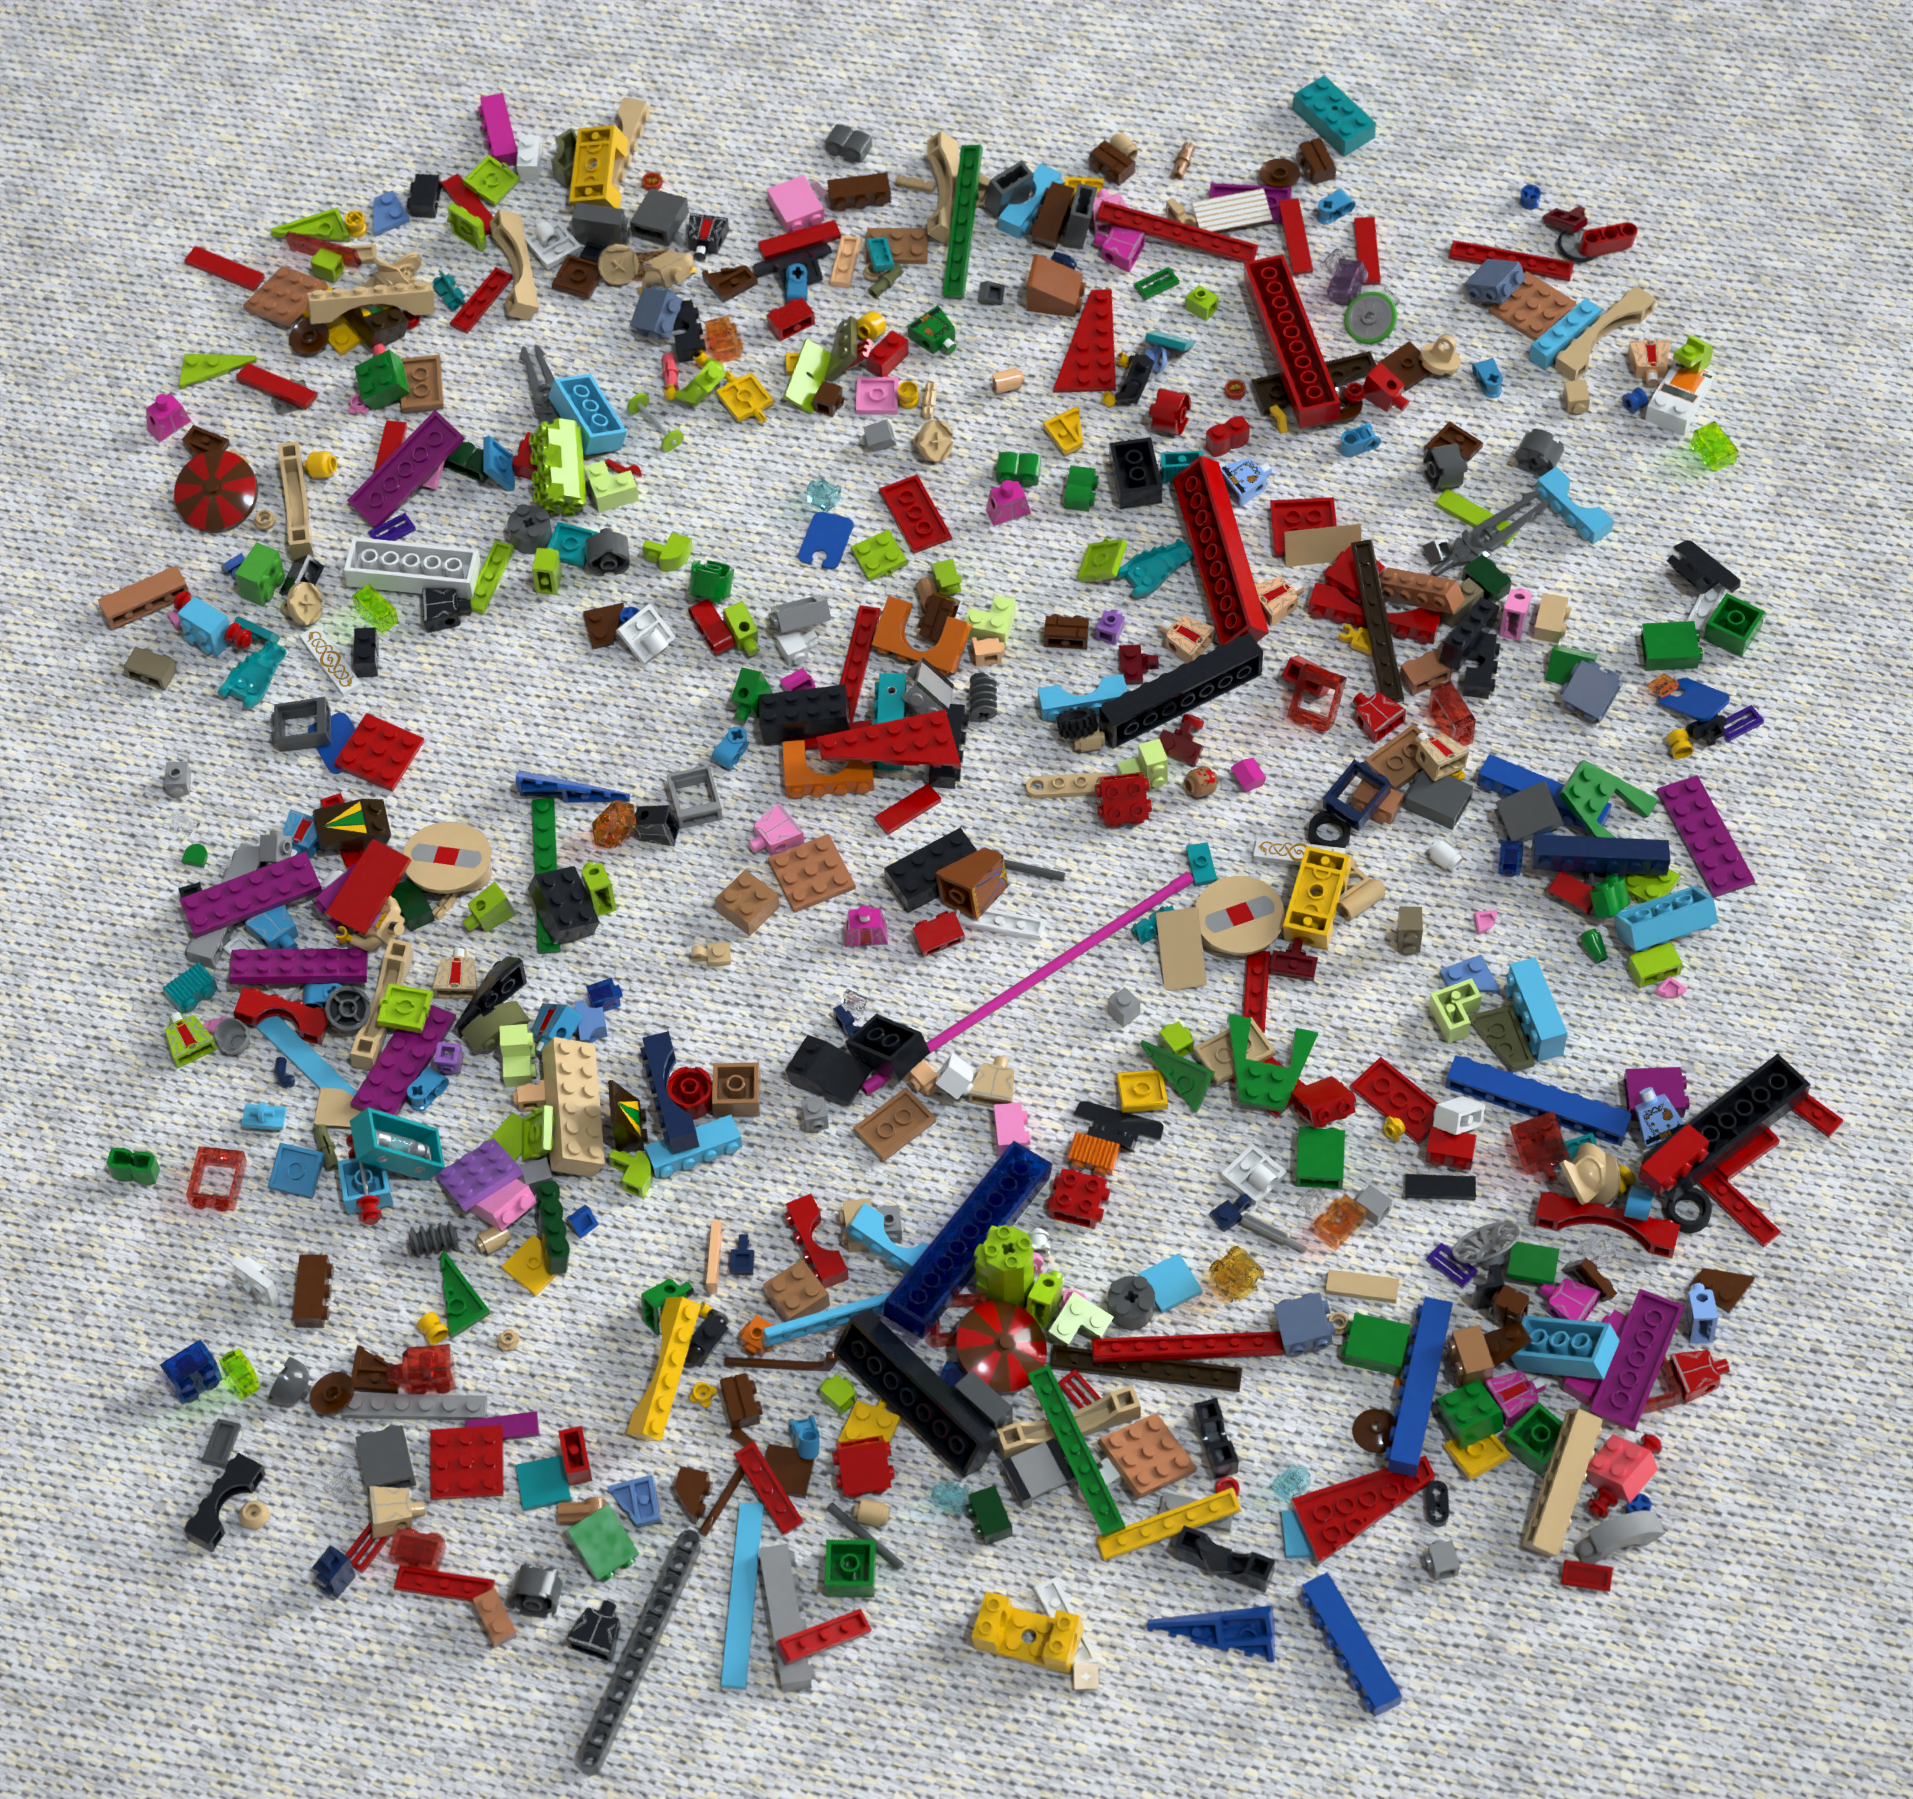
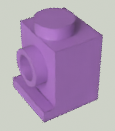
[1095,610,1125,645]
[434,1042,464,1074]

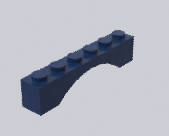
[640,1031,699,1154]

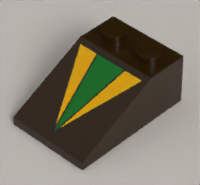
[342,304,409,350]
[313,798,391,850]
[608,1080,648,1152]

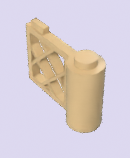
[1316,854,1386,921]

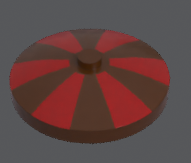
[174,450,258,533]
[954,1301,1047,1395]

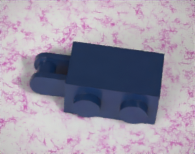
[312,1545,356,1599]

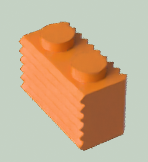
[1067,1132,1120,1177]

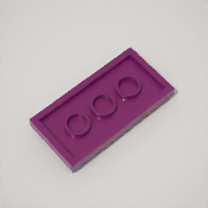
[1209,183,1291,223]

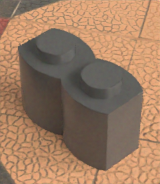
[825,124,873,163]

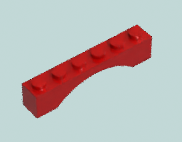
[1308,582,1441,644]
[1534,1191,1680,1259]

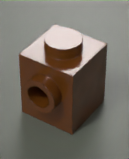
[813,381,845,417]

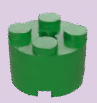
[688,560,734,603]

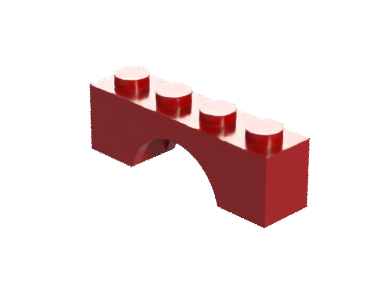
[234,987,330,1045]
[784,1193,849,1289]

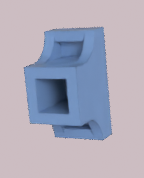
[575,1000,608,1044]

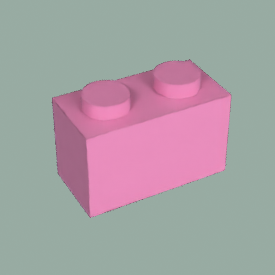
[994,1102,1030,1156]

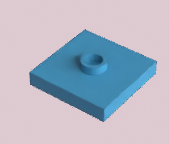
[483,435,515,491]
[268,1143,325,1198]

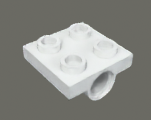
[525,221,582,270]
[615,603,676,664]
[1221,1143,1287,1206]
[232,1257,280,1309]

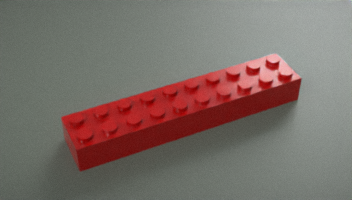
[1244,254,1340,428]
[1172,455,1269,645]

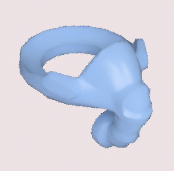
[1145,344,1170,373]

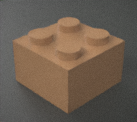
[715,870,780,936]
[712,1062,761,1117]
[763,1259,830,1322]
[1447,1325,1494,1387]

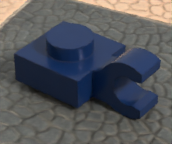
[833,1004,861,1039]
[1210,1193,1251,1232]
[729,1234,755,1275]

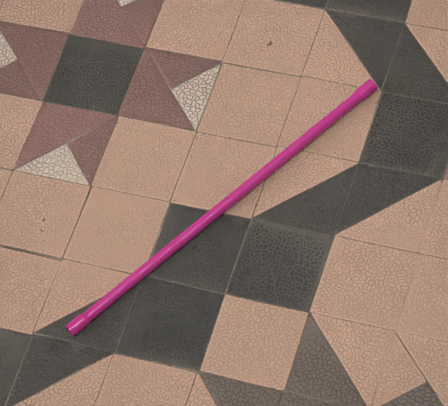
[861,871,1194,1096]

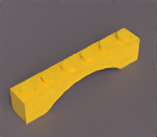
[626,1297,701,1441]

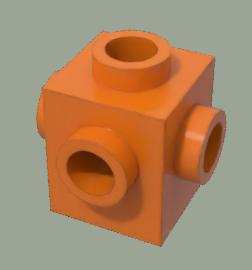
[740,1315,774,1357]

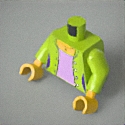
[662,350,726,407]

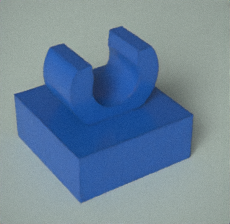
[221,553,245,580]
[567,1205,599,1238]

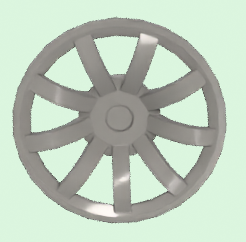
[1452,1222,1520,1268]

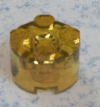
[1209,1246,1264,1303]

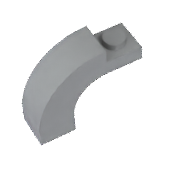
[1575,1511,1665,1564]

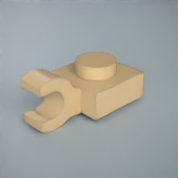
[1166,198,1196,227]
[692,942,731,967]

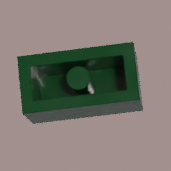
[1462,554,1512,604]
[391,879,435,932]
[965,1485,1013,1546]

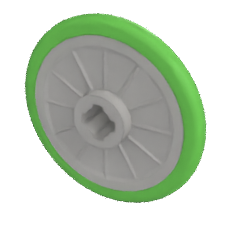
[1344,291,1397,344]

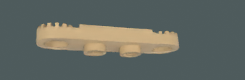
[1026,773,1111,798]

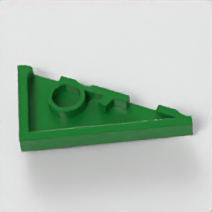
[1140,1040,1215,1112]
[440,1251,490,1338]

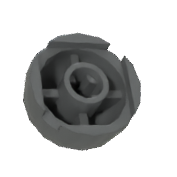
[324,985,370,1031]
[268,1356,312,1406]

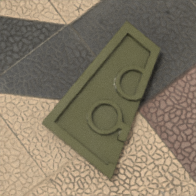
[825,316,857,382]
[1468,1005,1534,1072]

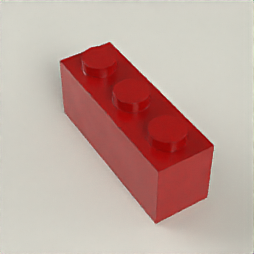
[1638,1124,1710,1195]

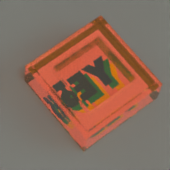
[1648,673,1679,698]

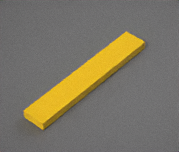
[1096,1488,1242,1561]

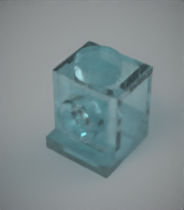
[807,478,841,513]
[1273,1464,1311,1505]
[931,1482,969,1515]

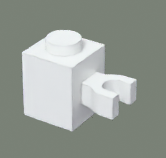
[777,629,818,666]

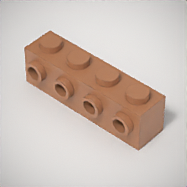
[97,565,189,630]
[1380,567,1465,614]

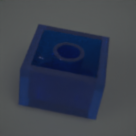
[160,1339,223,1405]

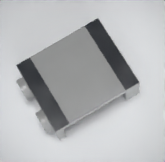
[901,658,954,715]
[1002,1438,1075,1510]

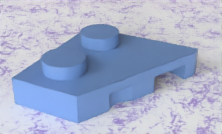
[373,190,410,236]
[1440,955,1500,994]
[607,1475,662,1528]

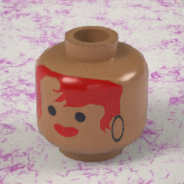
[1184,766,1218,798]

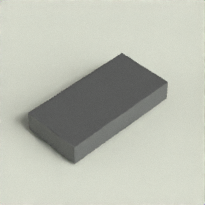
[201,1418,241,1469]

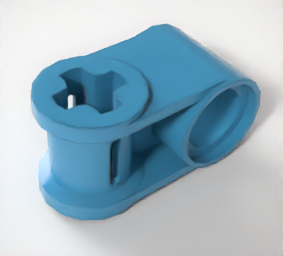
[1317,189,1356,224]
[784,263,808,303]
[1472,358,1503,398]
[1339,423,1381,457]
[711,726,748,770]
[303,983,342,1009]
[407,1067,449,1111]
[788,1415,820,1460]

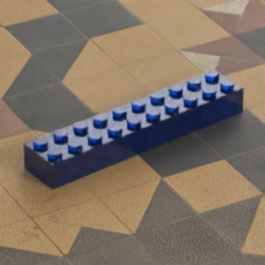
[883,1141,1053,1340]

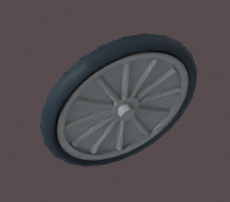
[1557,229,1596,262]

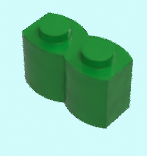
[996,452,1041,487]
[1064,465,1099,512]
[1590,875,1630,918]
[106,1148,160,1185]

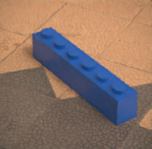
[1477,754,1612,832]
[1300,1572,1402,1717]

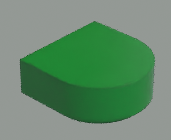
[182,844,208,868]

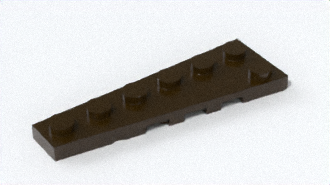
[1251,351,1376,416]

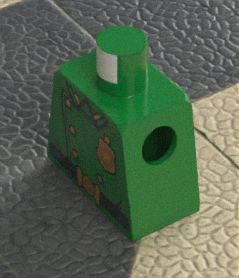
[907,305,957,354]

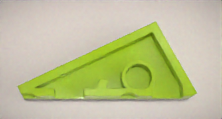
[270,207,350,241]
[179,354,257,389]

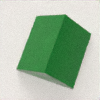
[1545,644,1598,685]
[1507,1242,1560,1285]

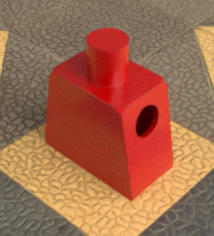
[1363,362,1410,412]

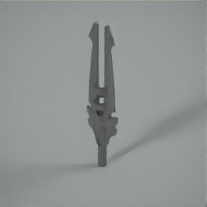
[519,345,561,424]
[1431,491,1548,577]

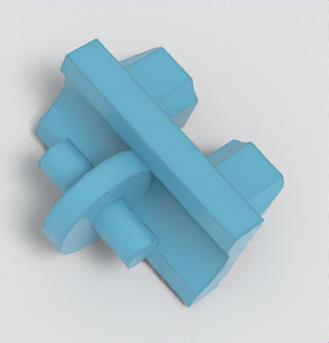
[241,1102,287,1131]

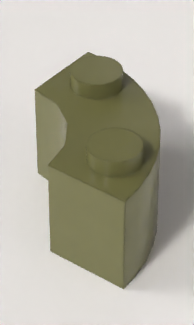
[551,128,577,187]
[461,1001,530,1052]

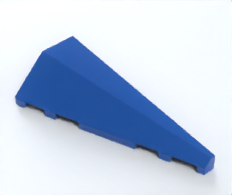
[516,770,630,803]
[1147,1605,1275,1662]

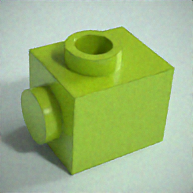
[311,248,345,283]
[1185,285,1219,321]
[1159,1021,1194,1057]
[820,1373,858,1416]

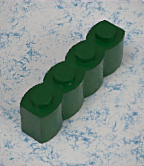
[443,441,489,483]
[535,1181,570,1275]

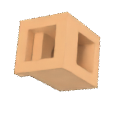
[972,637,1005,667]
[903,1060,938,1096]
[513,1080,546,1112]

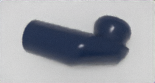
[1052,251,1077,270]
[274,1057,295,1089]

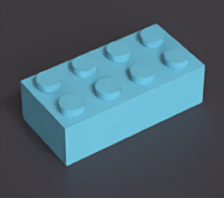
[548,374,627,455]
[1613,886,1718,951]
[1504,957,1568,1062]
[1511,1315,1620,1380]

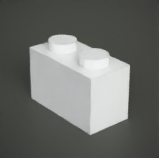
[517,135,542,181]
[935,1053,975,1100]
[1433,1096,1486,1135]

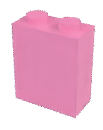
[767,175,825,233]
[470,1179,537,1231]

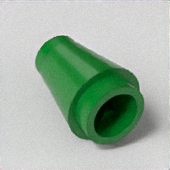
[1580,929,1608,964]

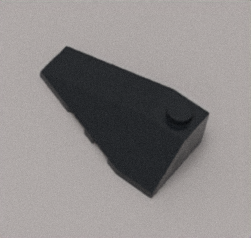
[454,956,527,1039]

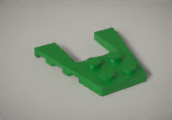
[1559,760,1658,838]
[1227,1014,1318,1113]

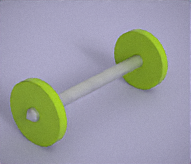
[627,393,684,452]

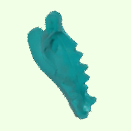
[1116,538,1193,598]
[218,640,287,709]

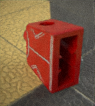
[1353,692,1406,744]
[1668,1350,1730,1404]

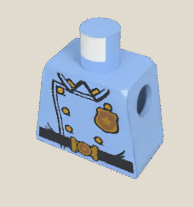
[1220,458,1272,507]
[1635,1087,1685,1147]
[1686,1283,1718,1343]

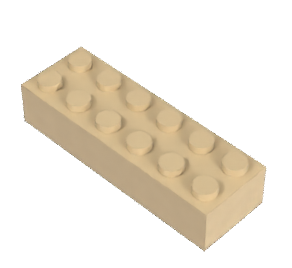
[542,1037,605,1177]

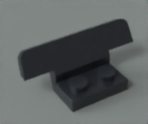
[753,243,832,291]
[1667,540,1741,594]
[1074,1101,1164,1151]

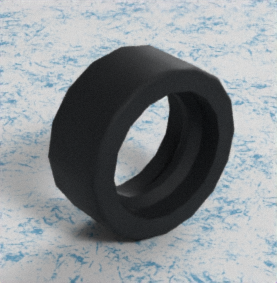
[1308,810,1351,848]
[1666,1187,1712,1234]

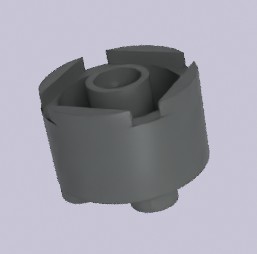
[1515,429,1564,477]
[1423,443,1468,490]
[507,504,552,554]
[585,528,630,576]
[1108,1276,1155,1330]
[508,1564,563,1618]

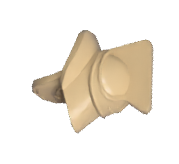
[362,252,421,288]
[1560,1142,1620,1205]

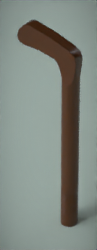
[725,1351,838,1371]
[698,1428,753,1537]

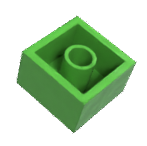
[235,542,285,607]

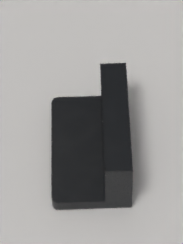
[279,554,324,596]
[1473,1264,1505,1310]

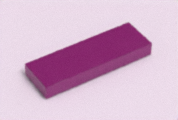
[465,1411,540,1440]

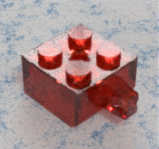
[1510,1111,1571,1182]
[386,1344,456,1395]

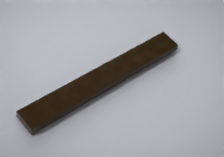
[1351,539,1404,703]
[1050,1345,1242,1392]

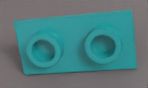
[433,270,466,311]
[1130,905,1174,945]

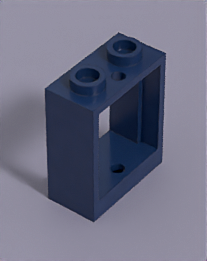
[1322,759,1391,831]

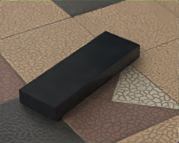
[1405,1174,1476,1200]

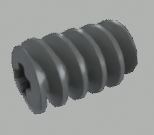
[970,673,997,722]
[409,1221,459,1257]

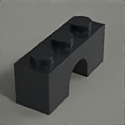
[673,299,706,363]
[1463,633,1500,699]
[1193,1397,1239,1479]

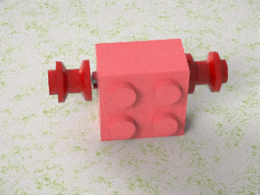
[1586,1434,1662,1519]

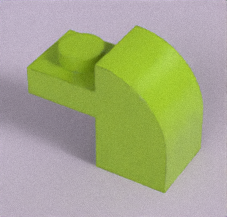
[1673,335,1713,374]
[642,533,693,571]
[930,558,962,595]
[609,1149,652,1198]

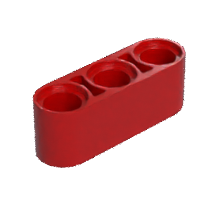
[1578,222,1638,257]
[688,599,735,656]

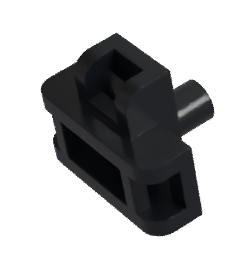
[1686,714,1727,746]

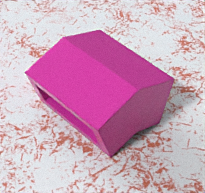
[780,668,816,692]
[1230,758,1266,793]

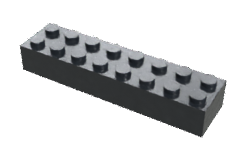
[1099,633,1263,749]
[1641,1053,1811,1202]
[834,1309,1000,1477]

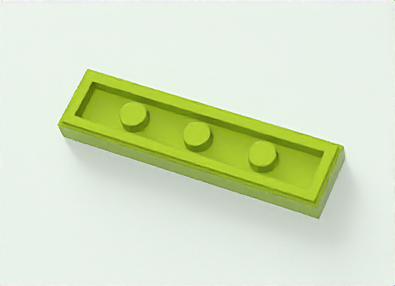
[1435,488,1518,546]
[468,540,515,615]

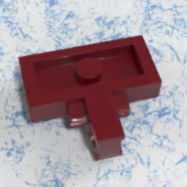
[1543,206,1588,233]
[1119,644,1159,685]
[1159,720,1204,766]
[1269,938,1318,981]

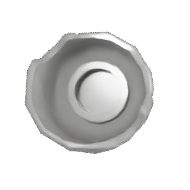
[214,1018,251,1055]

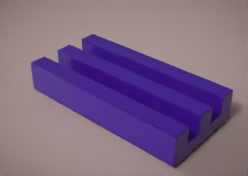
[368,513,416,541]
[1723,705,1764,742]
[1426,1242,1478,1289]

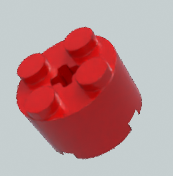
[1149,388,1191,435]
[667,1066,713,1120]

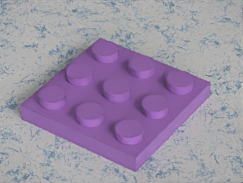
[435,1138,524,1212]

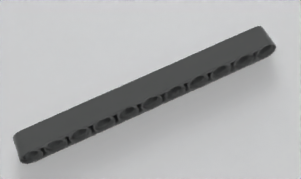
[578,1530,701,1776]

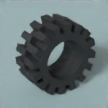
[1056,707,1098,739]

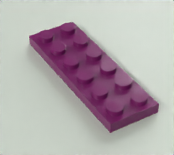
[347,410,466,528]
[1657,775,1755,898]
[179,851,322,939]
[229,948,368,984]
[351,1005,456,1116]
[1589,1289,1685,1432]

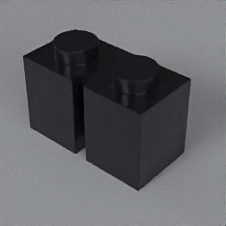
[407,174,442,218]
[353,627,379,678]

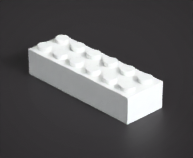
[344,537,481,599]

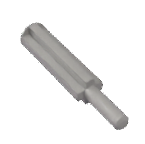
[1240,1213,1307,1253]

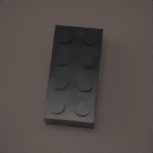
[759,684,850,744]
[884,827,977,913]

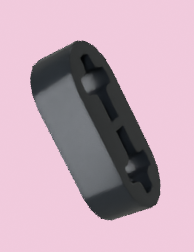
[1426,1480,1449,1527]

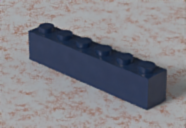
[1531,834,1671,875]

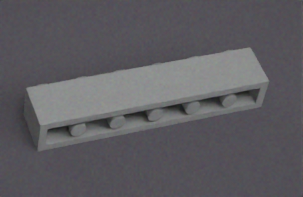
[186,843,268,969]
[759,1543,816,1693]

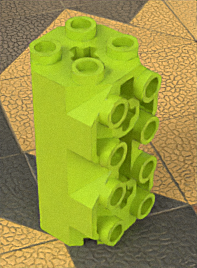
[529,418,586,517]
[974,1225,1034,1309]

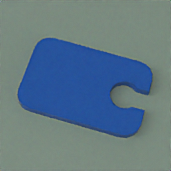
[798,512,854,569]
[1658,678,1730,722]
[308,712,355,774]

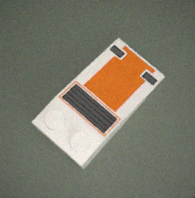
[1645,361,1716,435]

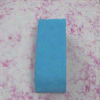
[1624,1184,1654,1221]

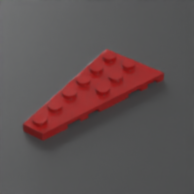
[1053,289,1116,393]
[816,709,961,769]
[1291,1456,1435,1565]

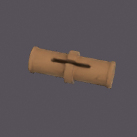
[1171,142,1195,180]

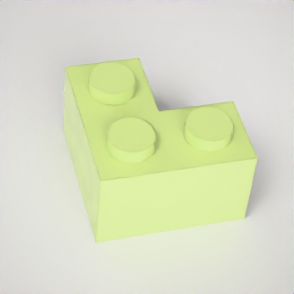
[584,461,639,513]
[965,595,1016,648]
[1117,739,1168,788]
[1429,978,1482,1043]
[500,1024,537,1088]
[1046,1292,1114,1346]

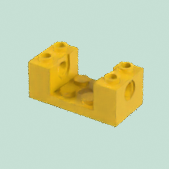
[569,125,628,209]
[1283,845,1351,950]
[971,1591,1084,1675]

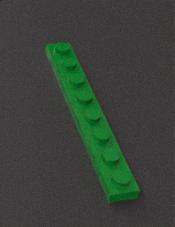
[942,144,983,299]
[532,798,561,954]
[1027,1365,1126,1538]

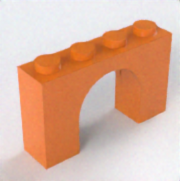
[871,595,973,676]
[783,740,874,798]

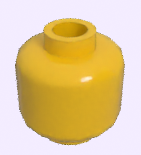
[857,311,886,341]
[304,451,337,479]

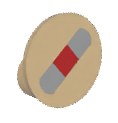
[402,822,492,894]
[1196,876,1285,955]

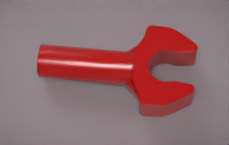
[605,458,642,483]

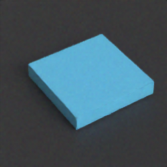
[1138,1253,1203,1314]
[1281,1510,1335,1559]

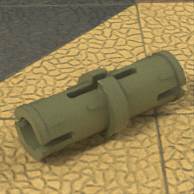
[868,263,904,299]
[312,1124,338,1171]

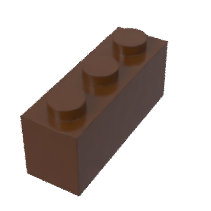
[827,172,891,211]
[1030,181,1075,250]
[293,1254,334,1328]

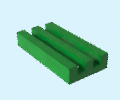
[1134,267,1180,301]

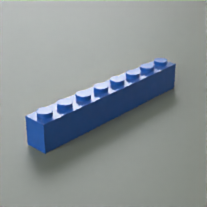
[1445,1055,1632,1147]
[1384,1296,1453,1477]

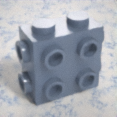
[1464,259,1526,304]
[630,286,683,340]
[1560,660,1623,722]
[1274,1292,1336,1356]

